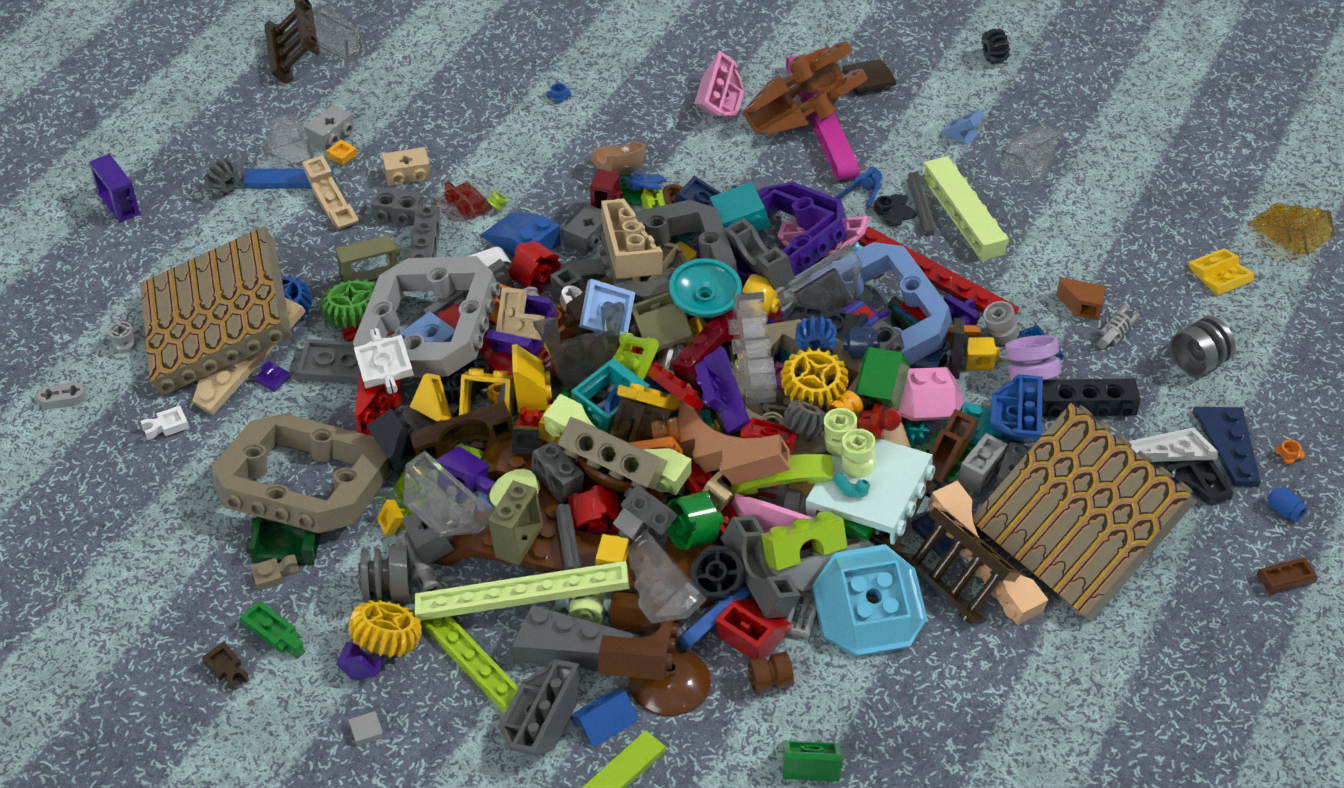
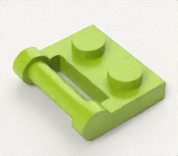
[613,332,659,380]

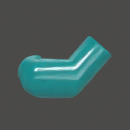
[833,472,870,498]

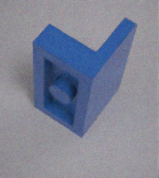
[570,689,638,747]

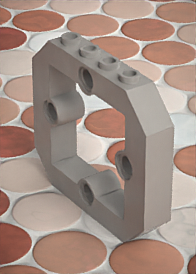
[352,256,500,377]

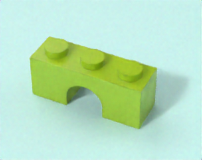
[761,511,848,571]

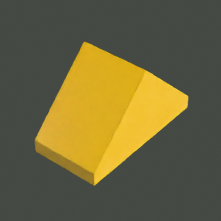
[410,373,452,422]

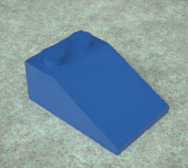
[481,212,560,257]

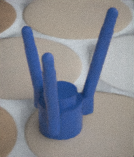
[834,167,882,208]

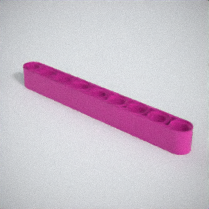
[786,56,859,181]

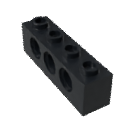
[1042,379,1141,418]

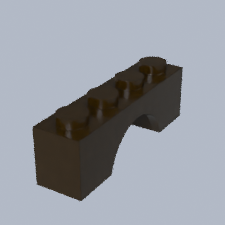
[409,400,514,468]

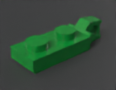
[239,601,306,659]

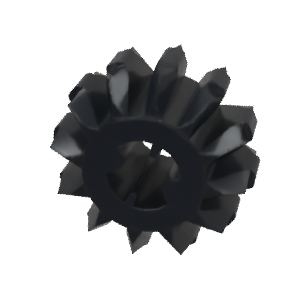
[981,28,1010,64]

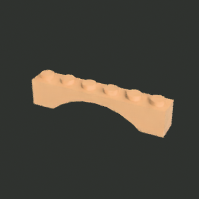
[928,481,1048,625]

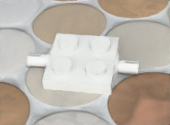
[354,328,414,394]

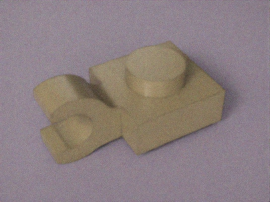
[251,555,300,590]

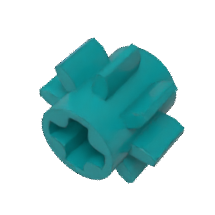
[903,418,930,447]

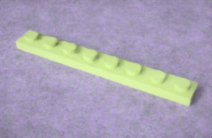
[415,561,629,621]

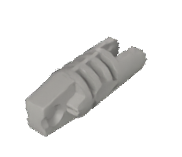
[1096,302,1140,350]

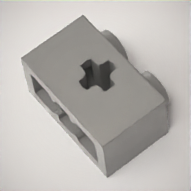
[304,105,354,152]

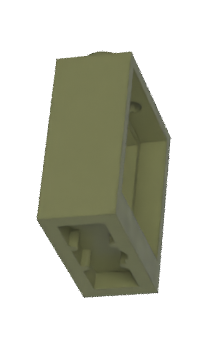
[335,235,400,285]
[488,480,543,566]

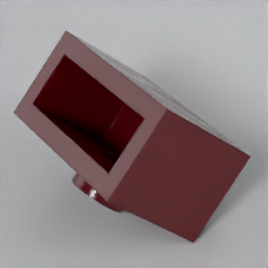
[590,169,623,209]

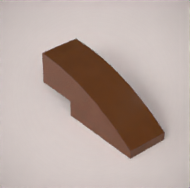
[929,409,980,484]

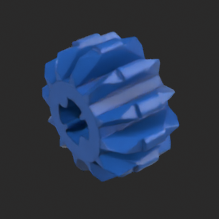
[795,315,837,352]

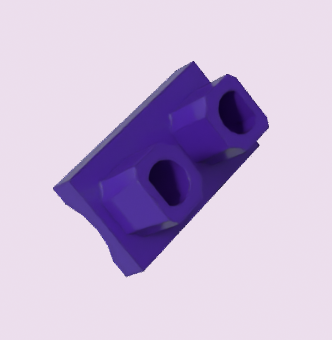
[943,294,981,326]

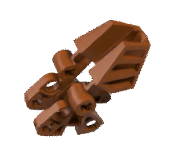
[742,41,868,135]

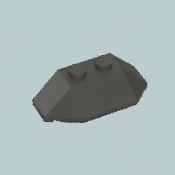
[499,659,580,756]

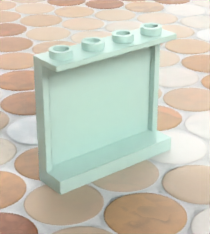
[806,439,935,545]

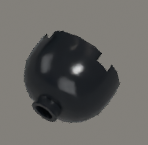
[690,545,745,601]

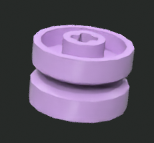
[1005,335,1062,380]

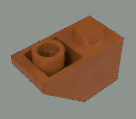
[1056,277,1106,320]

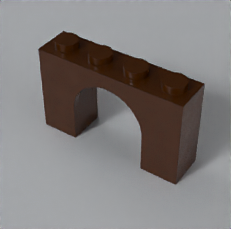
[598,592,681,680]

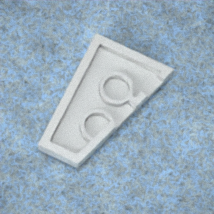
[1129,427,1218,462]

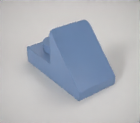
[941,109,985,145]

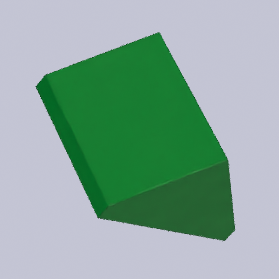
[855,347,910,411]
[783,740,842,782]

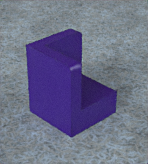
[336,641,385,680]

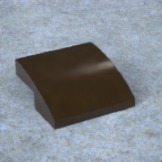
[842,59,896,92]
[610,397,671,443]

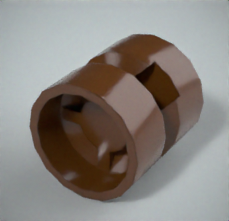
[747,651,794,694]

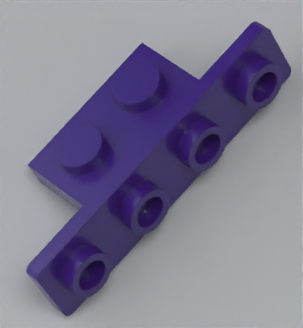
[695,347,750,435]

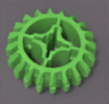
[320,279,375,329]

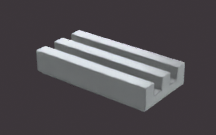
[786,589,817,640]

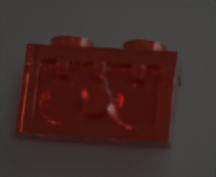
[444,181,493,220]

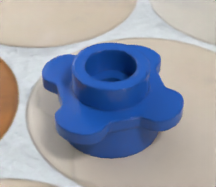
[546,83,571,103]

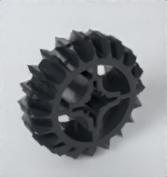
[440,352,490,403]

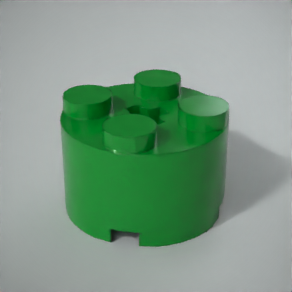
[666,491,723,550]

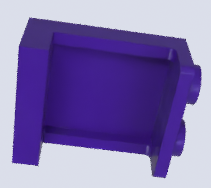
[485,294,557,357]

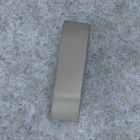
[37,382,86,409]

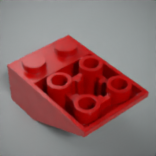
[355,372,402,436]

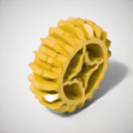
[781,347,849,410]
[348,600,422,658]

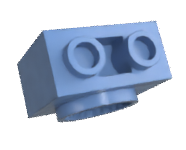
[400,311,455,342]

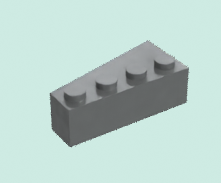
[512,605,634,671]

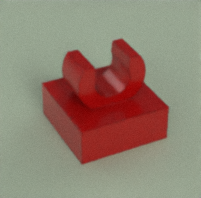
[516,407,544,427]

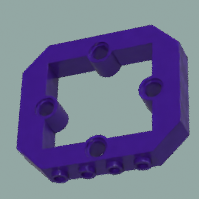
[696,182,847,290]

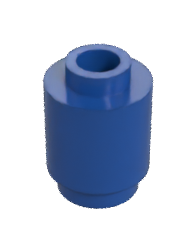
[1268,486,1308,522]

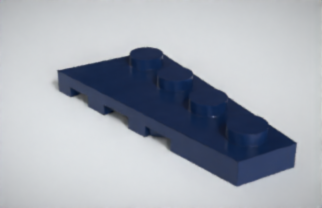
[1193,407,1261,487]

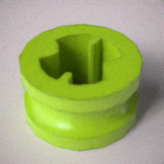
[486,190,509,211]

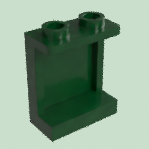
[246,516,321,565]

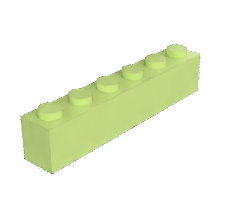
[922,156,1009,261]

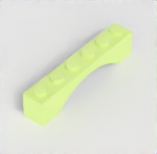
[544,394,691,495]

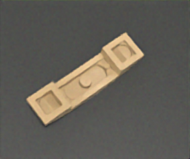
[302,155,359,230]

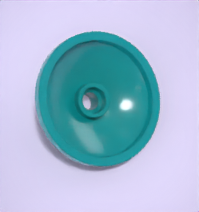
[669,258,742,317]

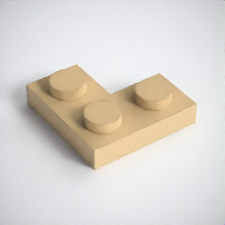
[496,287,545,340]

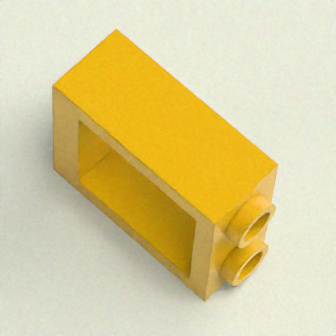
[459,368,514,418]

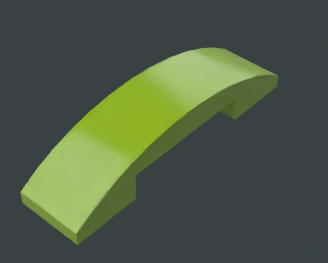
[731,454,834,497]

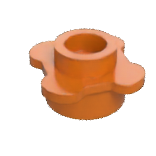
[1274,439,1305,464]

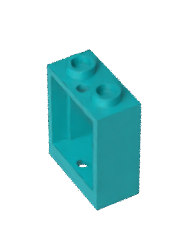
[571,358,650,433]

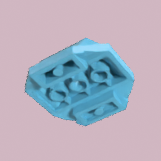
[811,544,927,657]

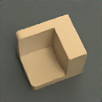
[702,470,733,512]

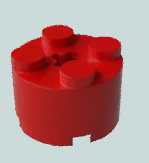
[507,241,561,294]
[567,485,621,536]

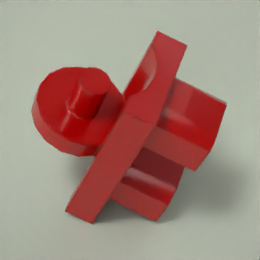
[858,402,901,440]

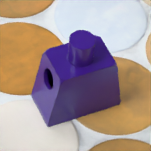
[428,446,495,497]

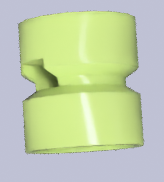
[824,408,857,457]
[842,429,875,478]
[568,592,605,624]

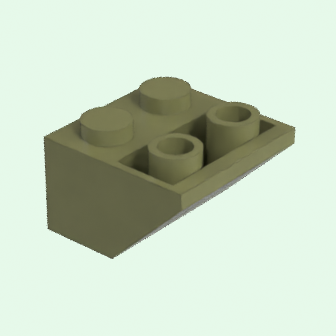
[631,292,693,352]

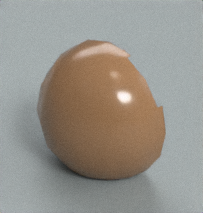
[590,140,646,177]

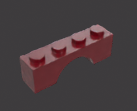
[671,307,752,390]

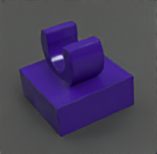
[256,360,291,392]

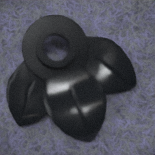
[873,194,917,225]

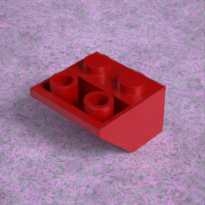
[715,597,793,658]

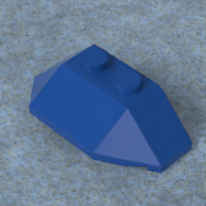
[990,374,1043,443]

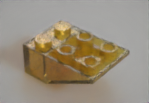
[1248,203,1335,255]

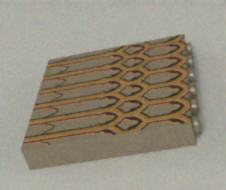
[140,226,292,395]
[972,403,1196,622]

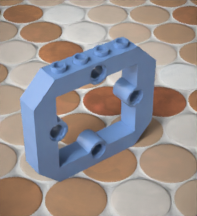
[798,242,952,365]

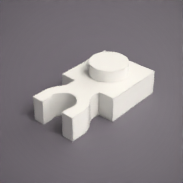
[140,406,189,440]

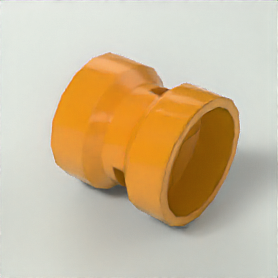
[827,390,863,415]

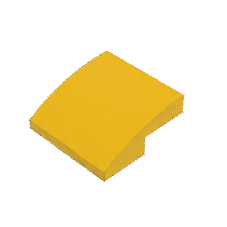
[1188,248,1254,295]

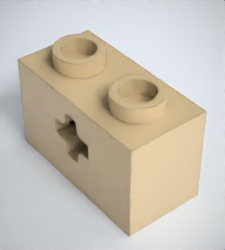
[382,147,431,186]

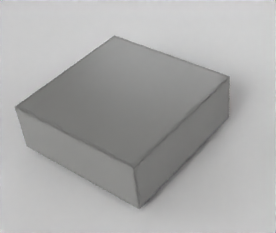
[348,711,384,747]

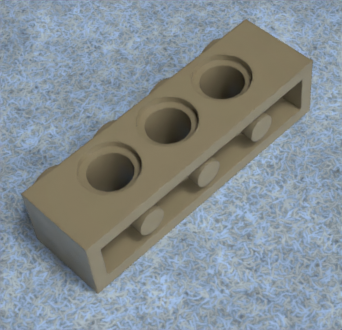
[558,416,668,490]

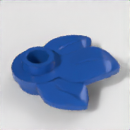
[625,173,667,190]

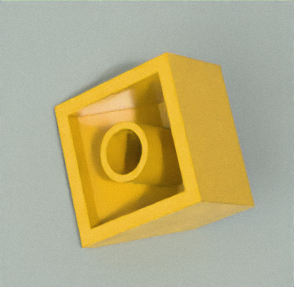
[512,344,552,413]

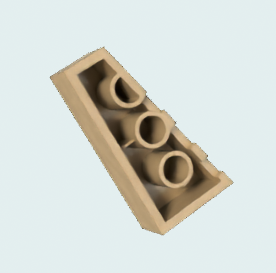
[601,199,663,279]

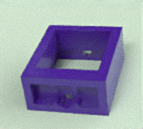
[89,153,140,223]

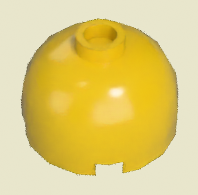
[738,274,780,323]

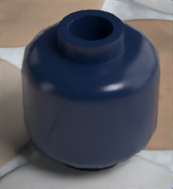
[843,326,880,359]

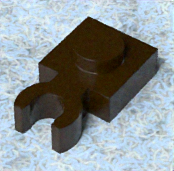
[202,641,249,691]

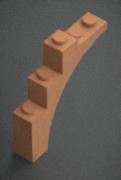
[668,383,790,485]

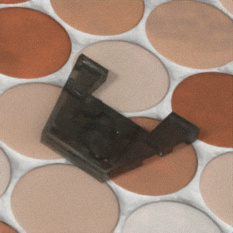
[533,302,624,389]

